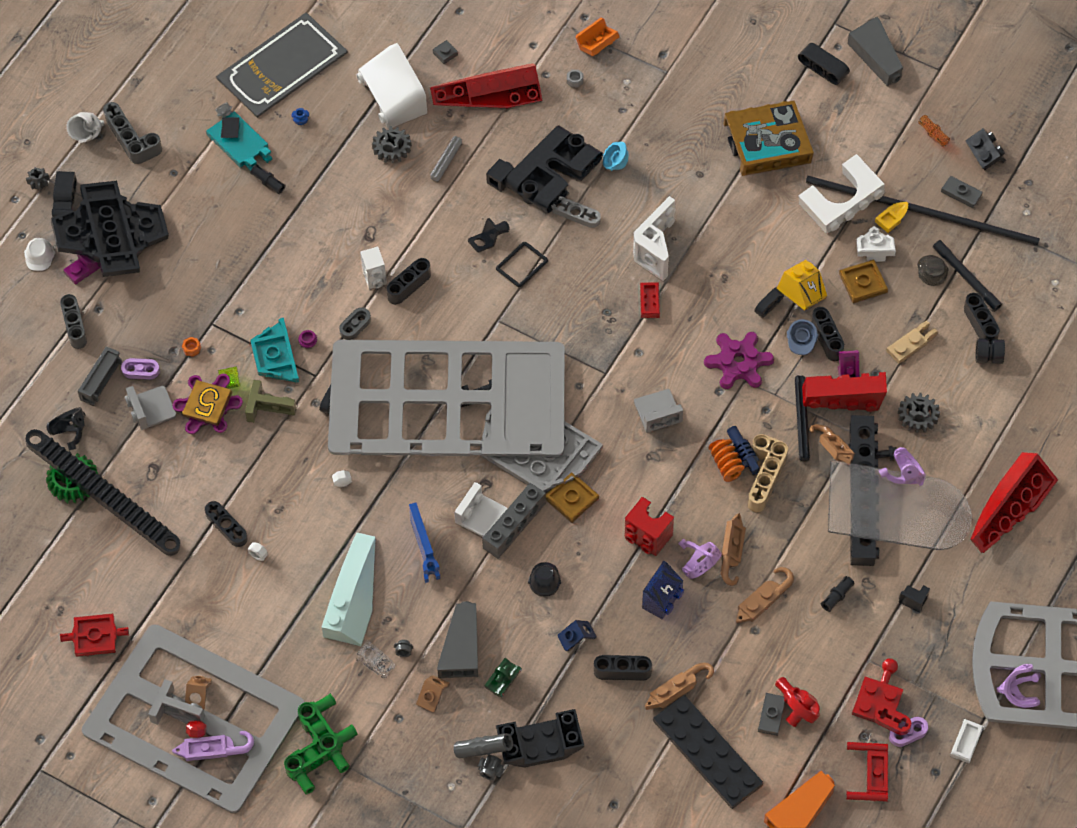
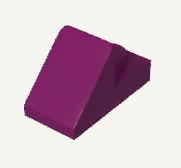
[63,255,100,285]
[838,350,860,377]

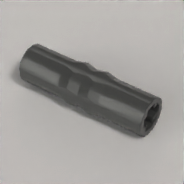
[454,733,513,759]

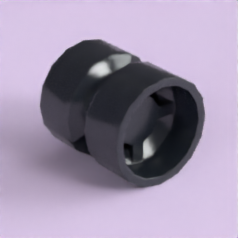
[975,338,1005,364]

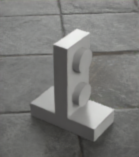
[148,679,205,725]

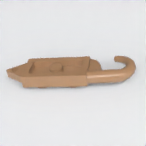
[809,424,855,464]
[721,513,746,586]
[645,663,714,710]

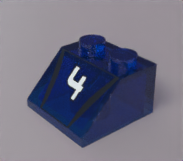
[642,561,684,620]

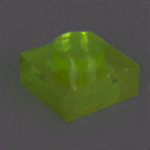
[218,366,240,389]

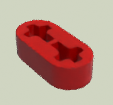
[874,705,911,735]

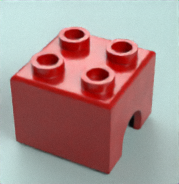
[624,497,674,556]

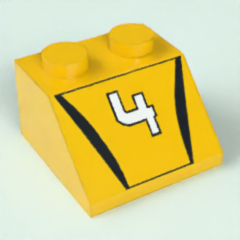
[776,260,827,311]

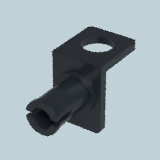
[468,218,510,253]

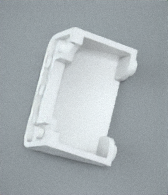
[356,43,427,129]

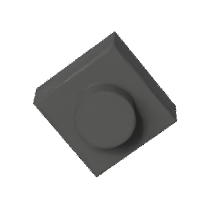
[433,40,458,64]

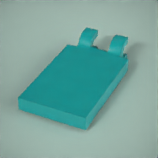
[206,111,273,171]

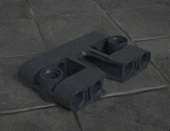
[504,125,603,213]

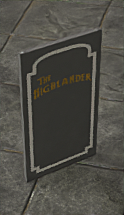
[216,13,348,118]

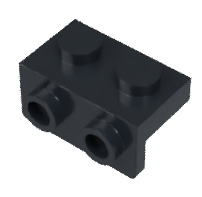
[965,128,1006,170]

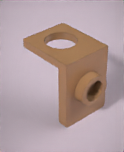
[416,675,450,712]
[185,676,212,709]

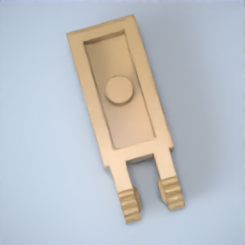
[886,321,938,364]

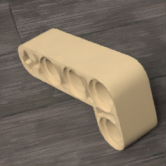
[748,434,788,513]

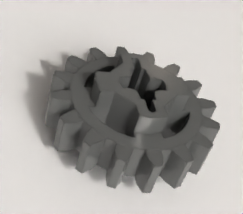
[372,126,412,163]
[898,393,940,433]

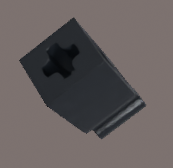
[52,171,77,217]

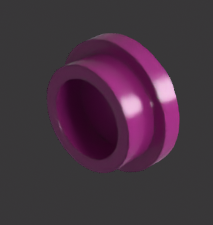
[298,330,317,348]

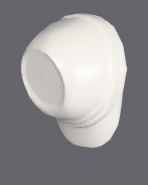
[24,238,56,271]

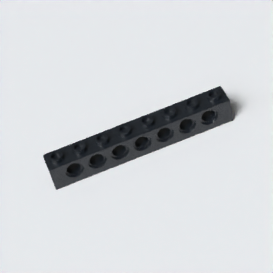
[849,415,879,566]

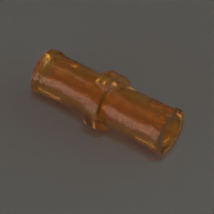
[918,115,950,147]

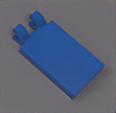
[409,502,440,583]

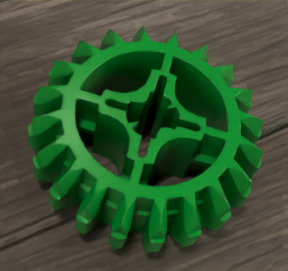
[46,453,98,504]

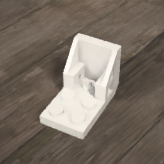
[633,196,675,281]

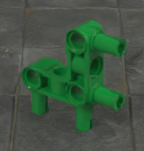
[284,693,358,795]

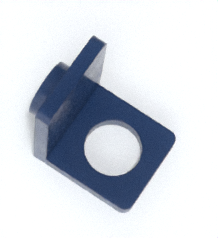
[557,620,597,651]

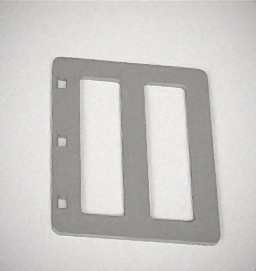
[82,625,304,813]

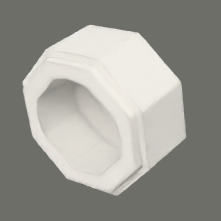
[332,470,352,487]
[248,543,268,561]

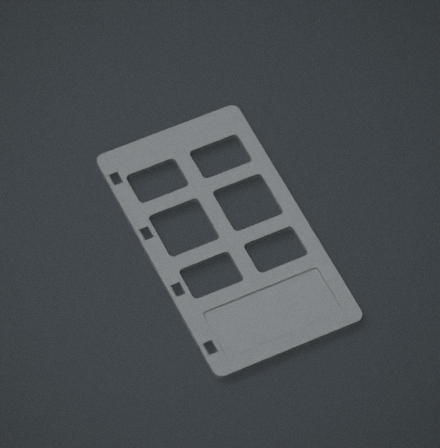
[328,340,565,457]

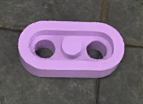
[121,358,160,379]
[889,717,928,747]

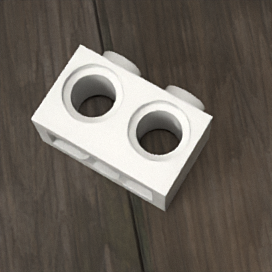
[360,247,387,289]

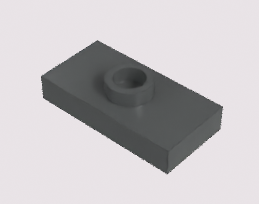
[941,175,983,208]
[758,693,785,736]

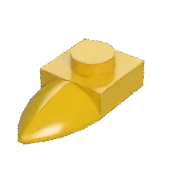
[875,202,908,233]

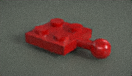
[852,658,903,723]

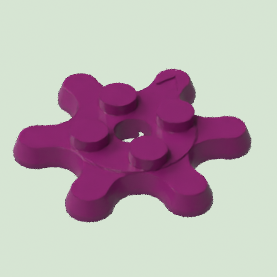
[703,332,775,389]
[172,374,243,434]

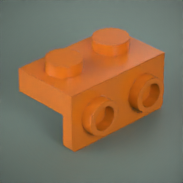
[576,17,619,56]

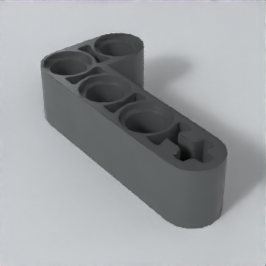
[103,102,162,164]

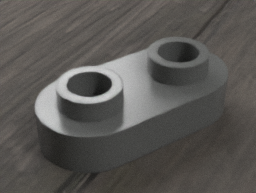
[339,307,371,340]

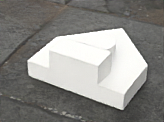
[856,226,896,262]

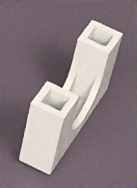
[798,154,885,234]

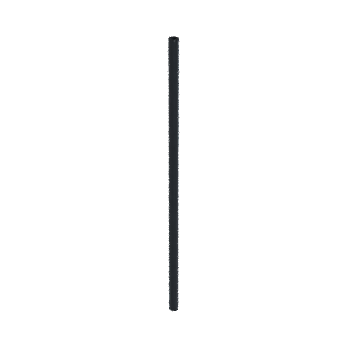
[806,176,1040,245]

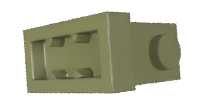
[245,380,297,423]

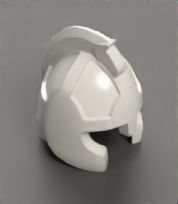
[67,112,104,143]

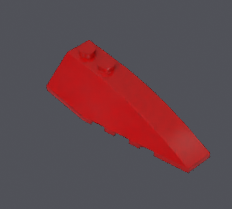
[970,452,1058,553]

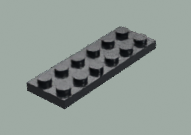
[653,695,764,809]

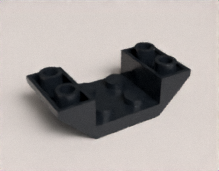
[496,709,584,768]

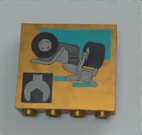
[723,100,814,176]

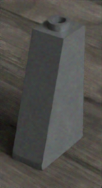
[847,17,903,86]
[437,601,478,678]

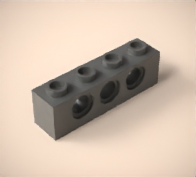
[482,483,546,559]

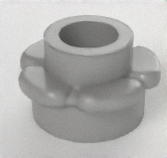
[215,102,232,118]

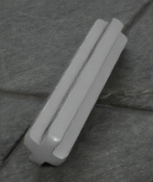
[430,136,462,182]

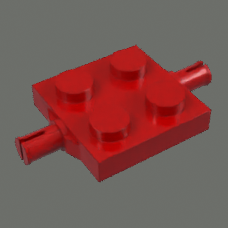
[60,613,129,657]

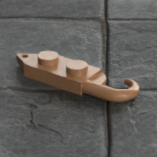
[736,567,794,623]

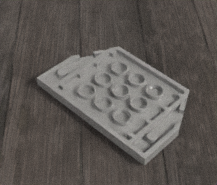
[480,409,603,493]

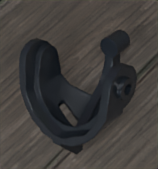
[46,407,86,451]

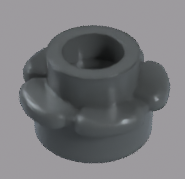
[394,640,413,657]

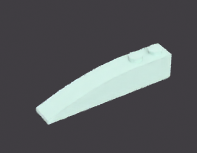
[321,533,376,646]

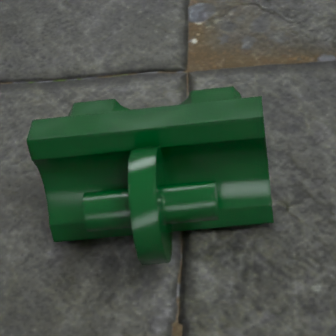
[484,658,522,698]

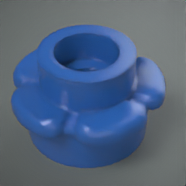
[291,108,309,125]

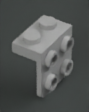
[125,386,176,430]

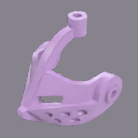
[879,447,926,486]
[678,538,722,579]
[996,664,1041,708]

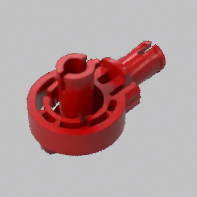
[775,677,820,727]

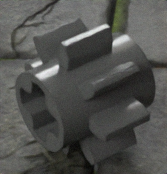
[26,167,50,190]
[478,755,504,780]

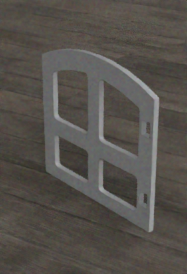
[972,602,1077,729]

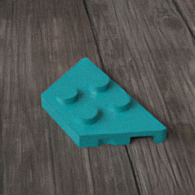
[250,317,299,383]

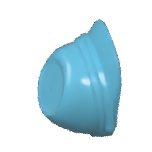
[603,142,629,171]

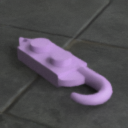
[172,731,254,761]

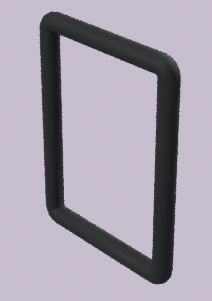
[496,242,548,287]

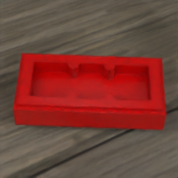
[640,282,660,318]

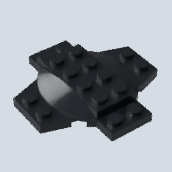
[51,180,169,277]

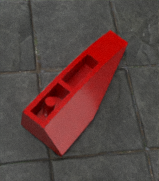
[430,63,543,108]

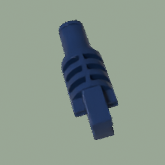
[727,426,760,475]

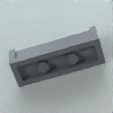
[78,346,122,406]

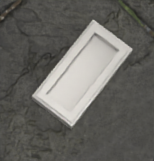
[950,719,984,763]

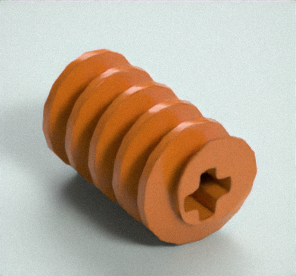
[708,439,745,482]

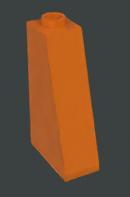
[764,771,835,828]

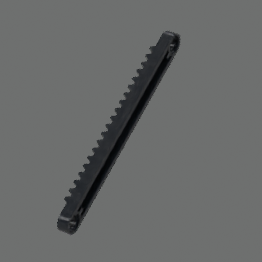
[25,429,180,556]

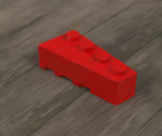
[802,372,887,412]

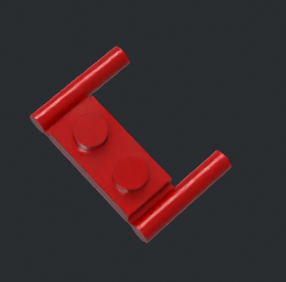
[846,742,888,802]

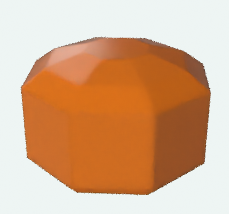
[182,337,201,357]

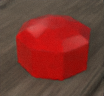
[186,720,206,738]

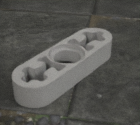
[551,196,601,228]

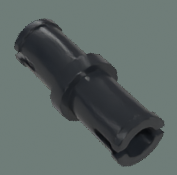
[250,164,286,194]
[821,576,855,612]

